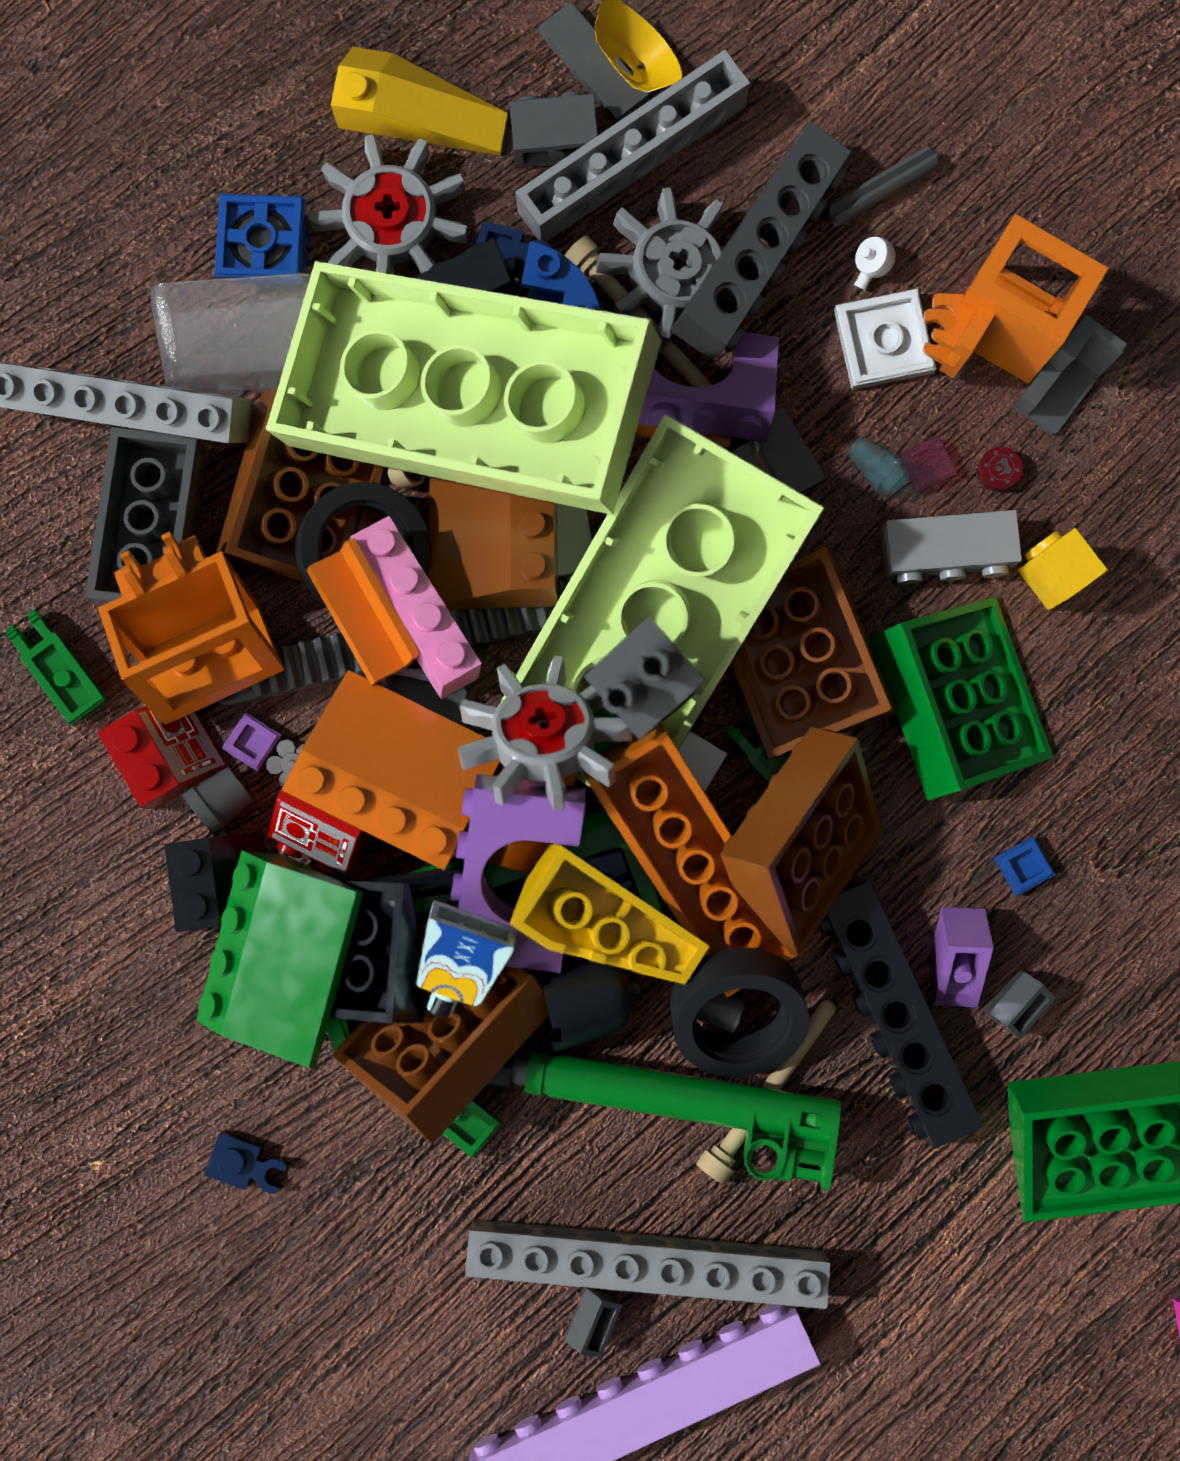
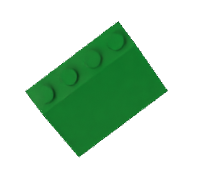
[869,596,1054,801]
[196,850,363,1068]
[1008,1061,1180,1223]

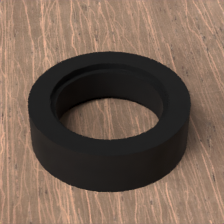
[295,482,430,604]
[670,948,809,1077]

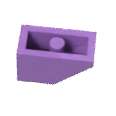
[933,907,993,1007]

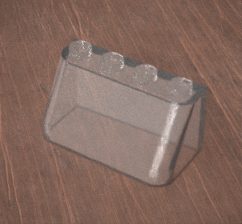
[151,273,311,396]

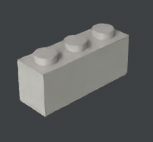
[879,510,1022,585]

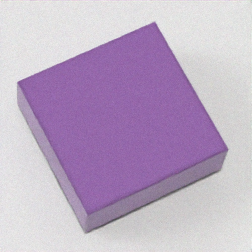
[222,712,284,772]

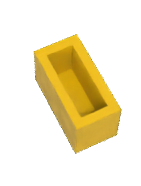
[1017,528,1108,611]

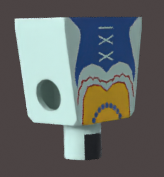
[417,900,516,1018]

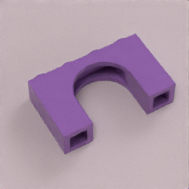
[614,313,779,442]
[451,774,585,973]

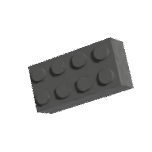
[85,427,209,606]

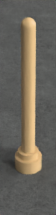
[565,235,712,387]
[696,1000,836,1186]

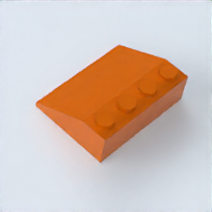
[282,670,500,870]

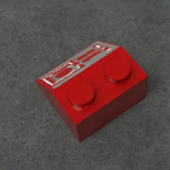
[97,706,228,810]
[268,790,372,878]

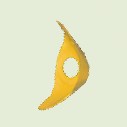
[595,0,682,92]

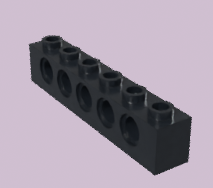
[819,880,983,1149]

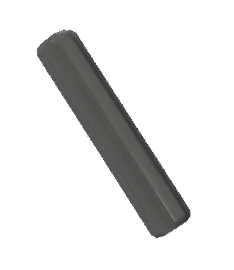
[825,146,940,226]

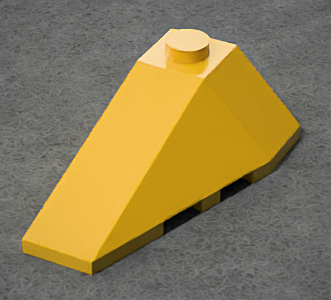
[331,46,508,156]
[509,843,710,985]

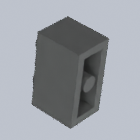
[509,91,597,168]

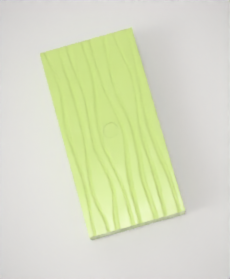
[266,261,661,515]
[497,414,824,787]

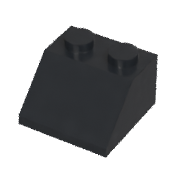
[164,832,265,932]

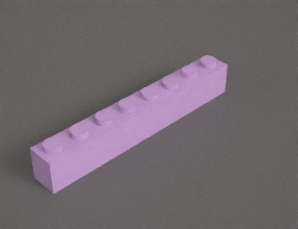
[468,1304,821,1461]

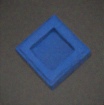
[993,836,1056,895]

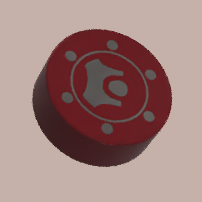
[977,447,1023,492]

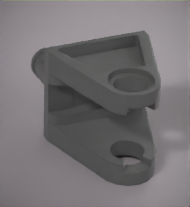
[584,616,706,740]

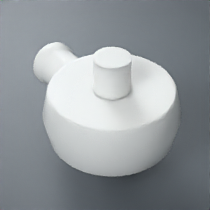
[854,237,895,291]

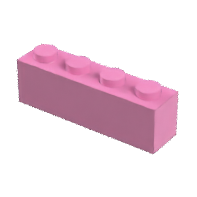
[350,516,482,699]

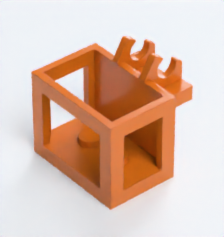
[923,214,1109,384]
[98,531,284,725]

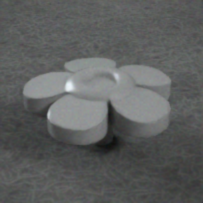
[266,739,304,787]

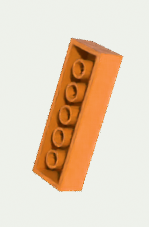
[584,723,804,998]

